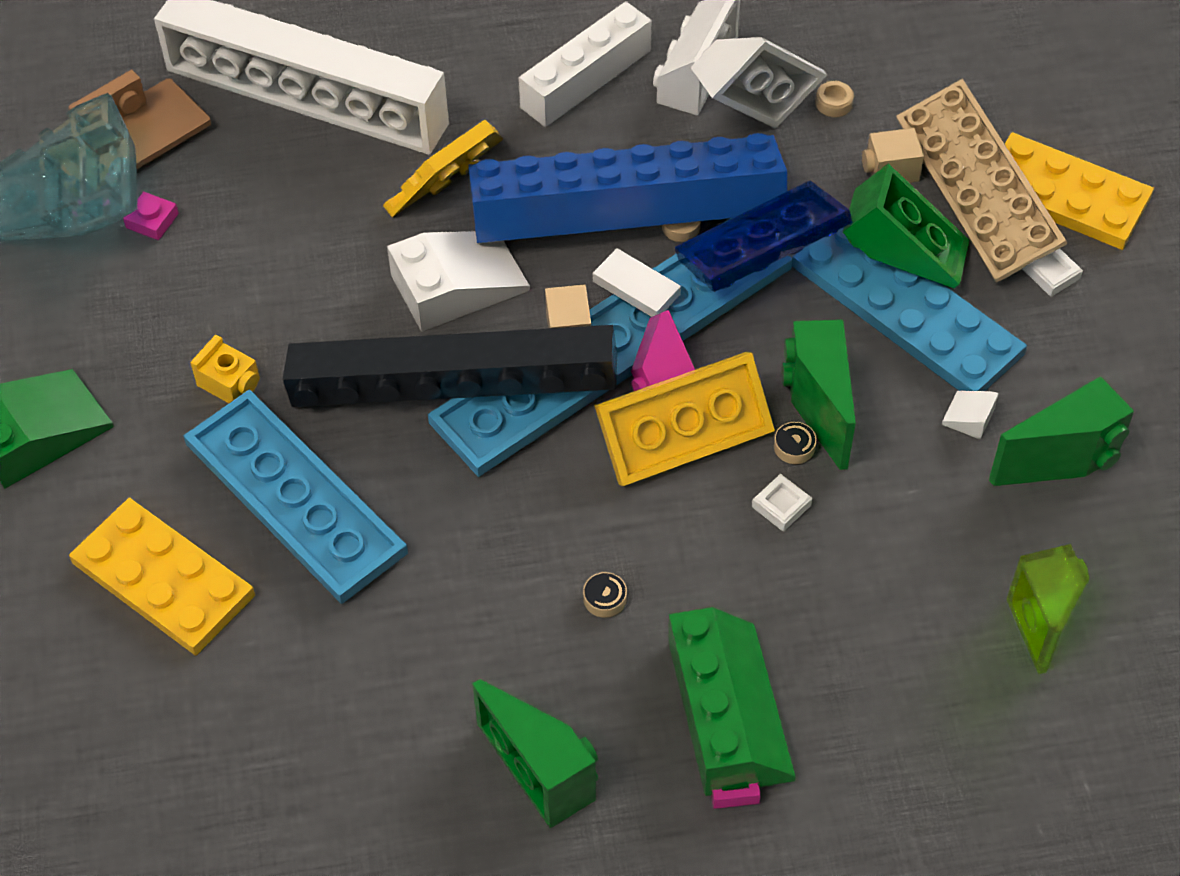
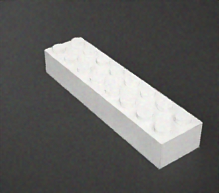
[154,0,449,155]

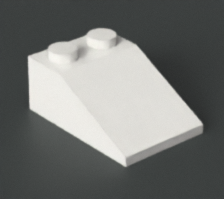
[387,231,530,332]

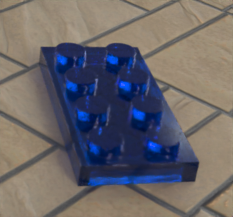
[675,180,853,292]

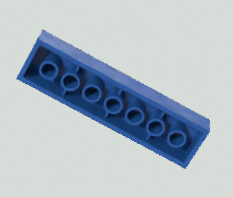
[468,133,787,243]

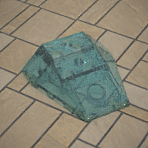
[0,92,138,241]

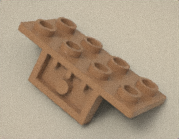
[46,69,211,198]

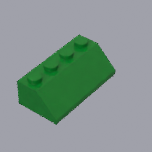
[668,607,796,797]

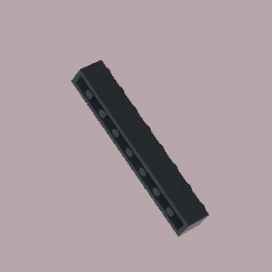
[282,325,618,407]

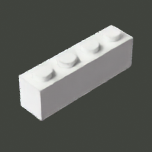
[519,1,652,128]

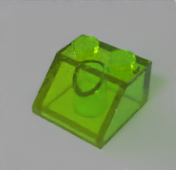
[1007,544,1089,674]

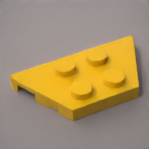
[383,120,503,218]

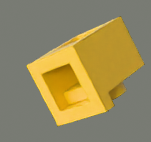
[190,334,260,403]

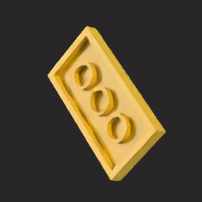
[1005,132,1154,250]
[594,352,775,486]
[69,497,256,656]

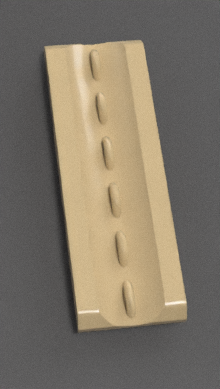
[896,78,1067,283]

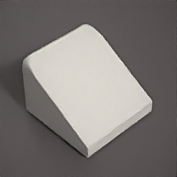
[942,391,999,439]

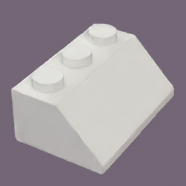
[653,0,740,116]
[690,37,827,128]

